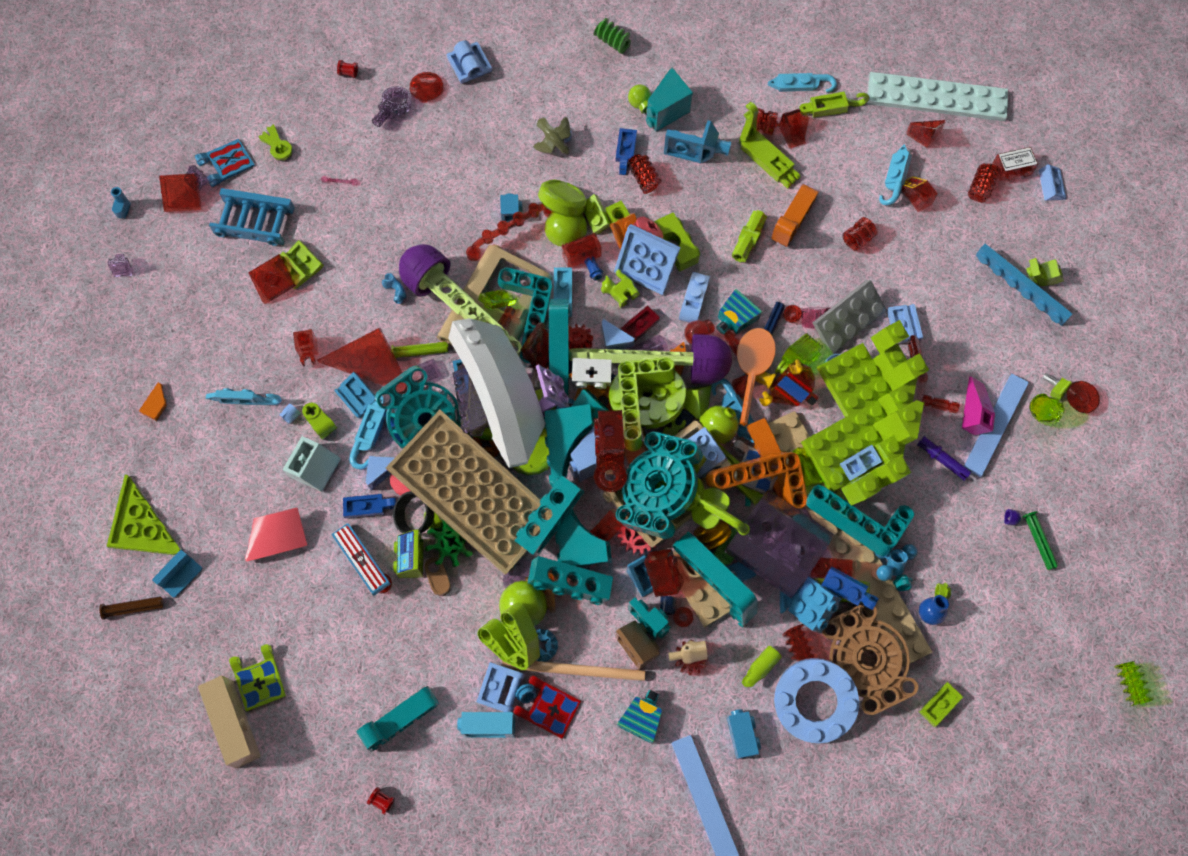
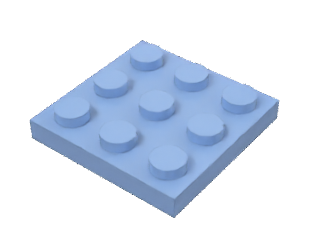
[614,224,681,295]

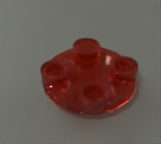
[409,72,444,103]

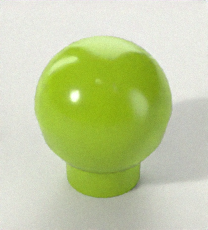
[628,84,651,114]

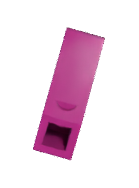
[962,376,995,435]

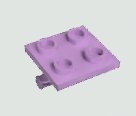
[536,364,569,417]

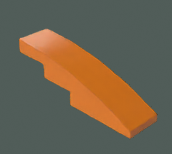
[746,418,792,499]

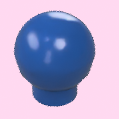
[919,595,949,625]

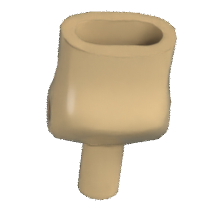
[668,640,708,664]

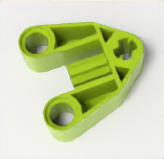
[477,602,540,670]

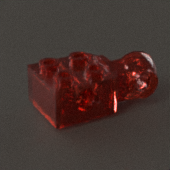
[594,410,627,492]

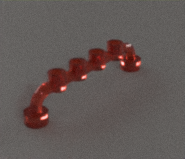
[466,203,552,261]

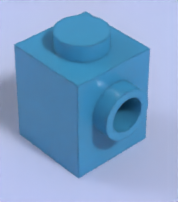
[500,193,523,222]

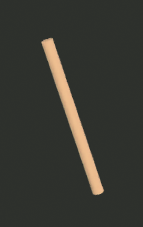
[502,661,645,681]

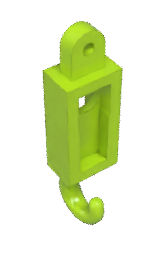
[799,91,870,118]

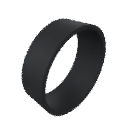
[393,491,434,533]

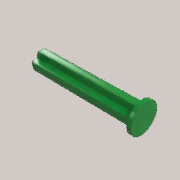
[1022,511,1058,570]

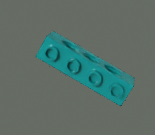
[515,476,585,556]
[527,556,613,605]

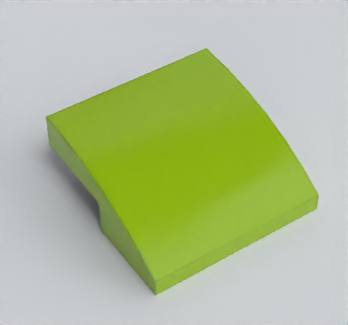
[271,240,325,289]

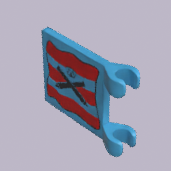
[195,139,255,187]

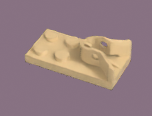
[662,536,730,628]

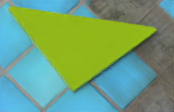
[106,474,181,555]

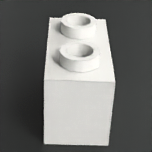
[572,358,612,389]

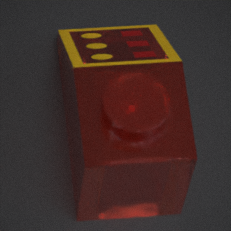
[901,176,938,212]

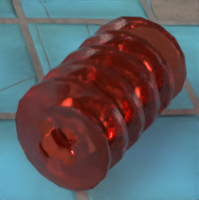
[627,154,662,194]
[968,163,1001,203]
[782,624,818,662]

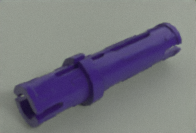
[917,435,972,481]

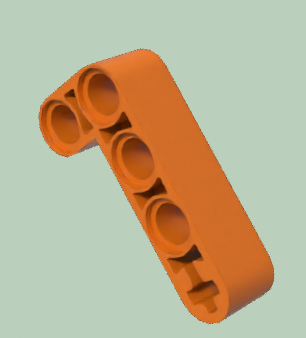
[771,184,819,247]

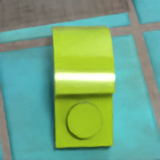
[1026,258,1064,287]

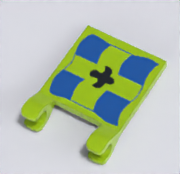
[229,644,286,712]

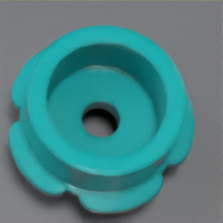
[893,574,913,592]

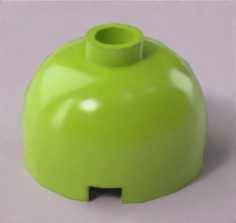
[700,405,739,444]

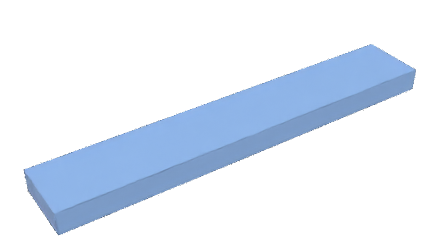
[964,373,1029,477]
[671,735,739,856]

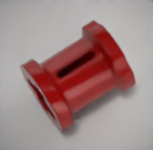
[337,60,358,78]
[367,787,395,815]

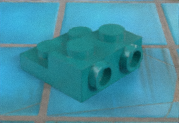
[628,597,671,640]

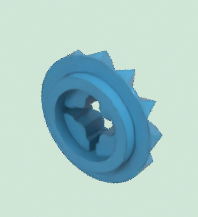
[536,629,558,662]

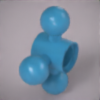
[874,544,918,581]

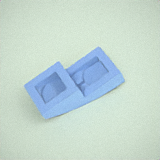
[840,445,882,481]

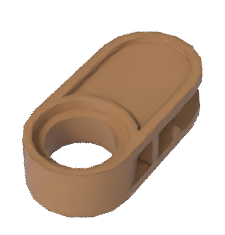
[424,557,451,596]

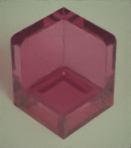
[801,307,830,328]

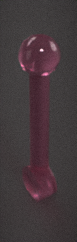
[321,176,358,186]

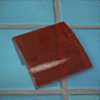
[907,335,928,383]

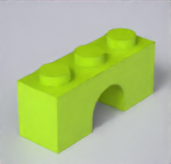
[654,212,700,272]

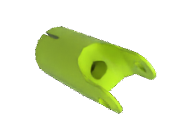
[742,645,782,687]

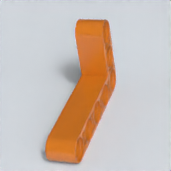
[706,452,807,509]

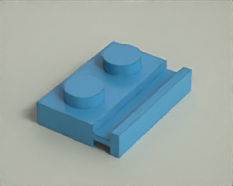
[334,372,376,418]

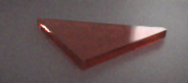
[317,328,406,392]

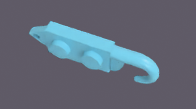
[767,73,837,92]
[879,144,912,206]
[206,388,282,405]
[349,396,387,469]

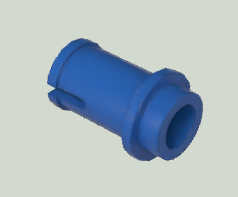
[584,256,603,281]

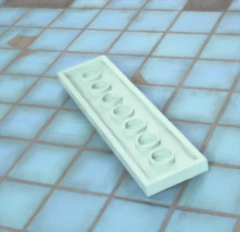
[867,72,1008,121]

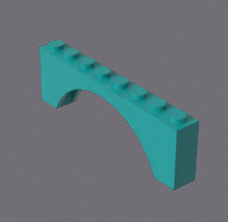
[544,404,612,567]

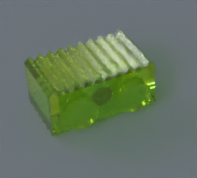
[781,333,823,368]

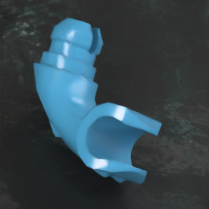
[382,273,407,304]

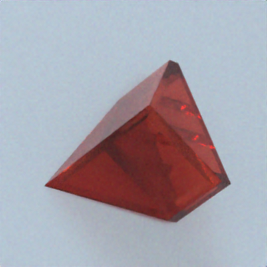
[779,109,810,148]
[906,120,946,148]

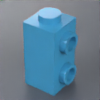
[727,709,761,760]

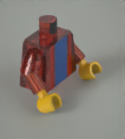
[759,359,819,407]

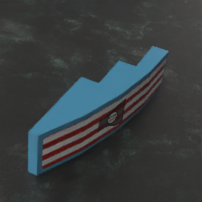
[332,523,390,596]

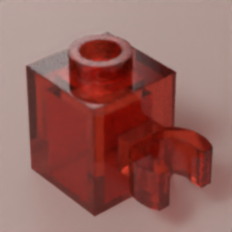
[293,329,318,367]

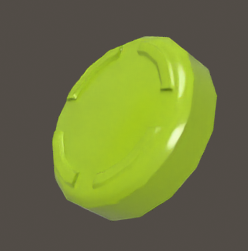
[538,179,587,217]
[512,428,549,476]

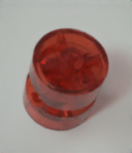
[757,108,781,135]
[842,217,878,251]

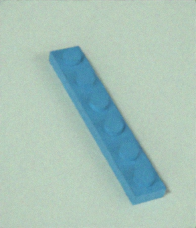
[975,243,1072,326]

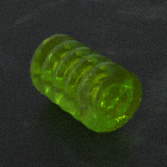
[1114,661,1154,707]

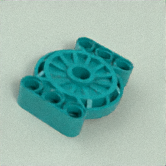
[375,366,473,449]
[616,432,703,539]

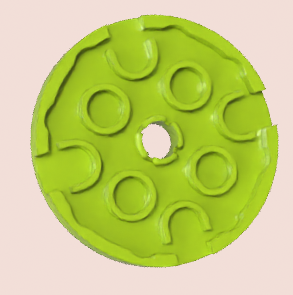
[609,371,686,429]

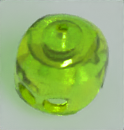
[1029,393,1065,426]

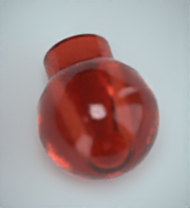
[684,319,715,345]

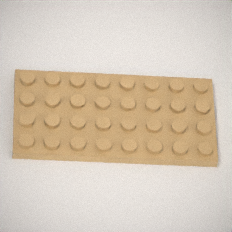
[385,410,552,575]

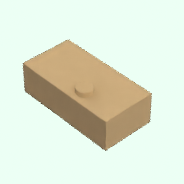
[198,675,261,768]

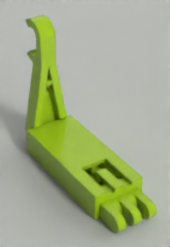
[738,102,801,189]

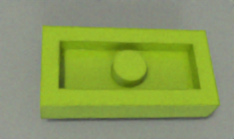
[584,194,611,234]
[919,682,963,727]

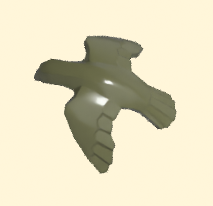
[533,117,570,155]

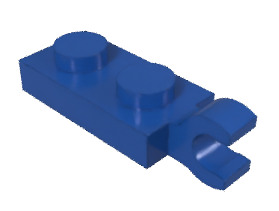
[615,128,637,175]
[343,494,396,518]
[821,567,879,610]

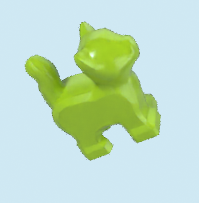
[601,269,640,308]

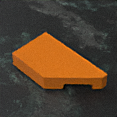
[139,382,167,421]

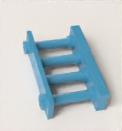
[209,188,295,246]

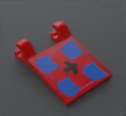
[513,676,581,739]

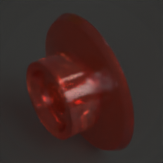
[1067,381,1100,413]

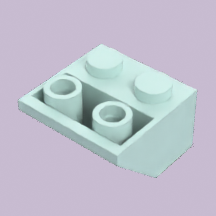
[283,436,341,492]

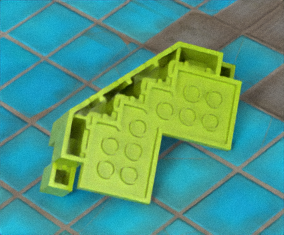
[801,320,929,506]

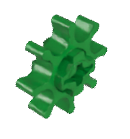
[425,519,473,568]

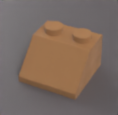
[615,620,660,670]

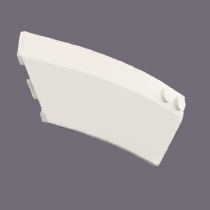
[448,318,545,468]

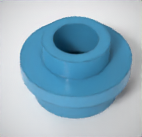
[516,684,536,704]

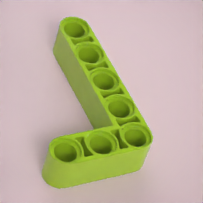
[618,357,675,451]

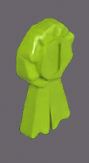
[258,124,292,161]

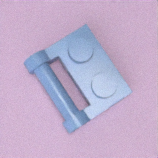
[476,662,525,712]

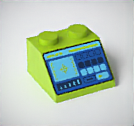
[393,529,424,578]

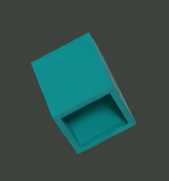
[646,68,693,132]

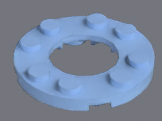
[774,658,859,743]

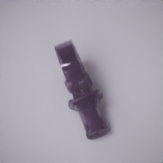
[372,86,412,127]

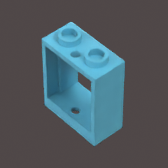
[457,712,515,738]

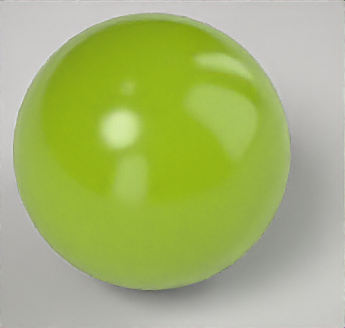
[544,212,587,247]
[499,581,547,627]

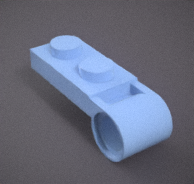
[679,272,710,324]

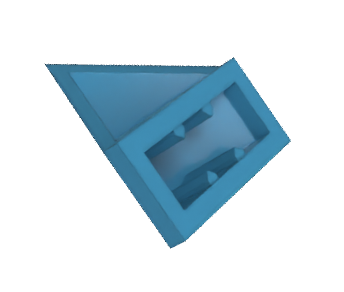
[626,552,659,597]

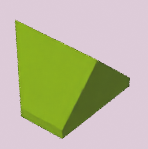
[684,385,711,420]

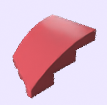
[245,507,307,562]

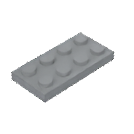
[812,280,887,354]

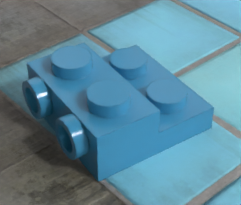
[788,576,842,633]

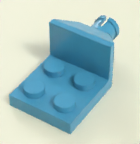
[664,120,732,164]

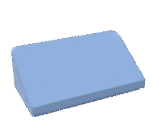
[1039,164,1066,201]

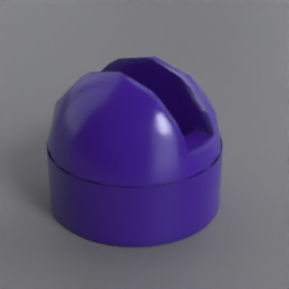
[1004,509,1021,525]

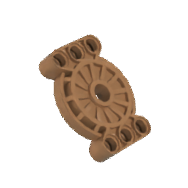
[822,603,919,715]

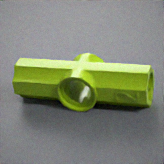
[731,210,767,263]

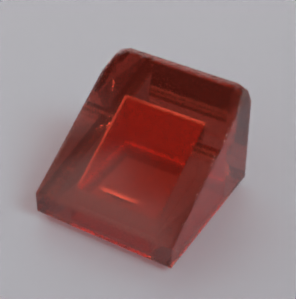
[732,375,748,399]

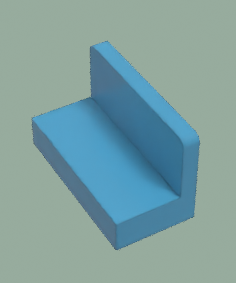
[152,550,203,598]

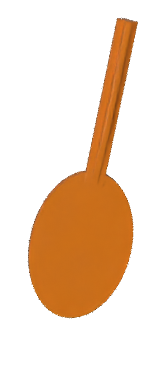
[737,328,775,426]

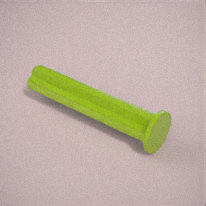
[391,341,448,360]

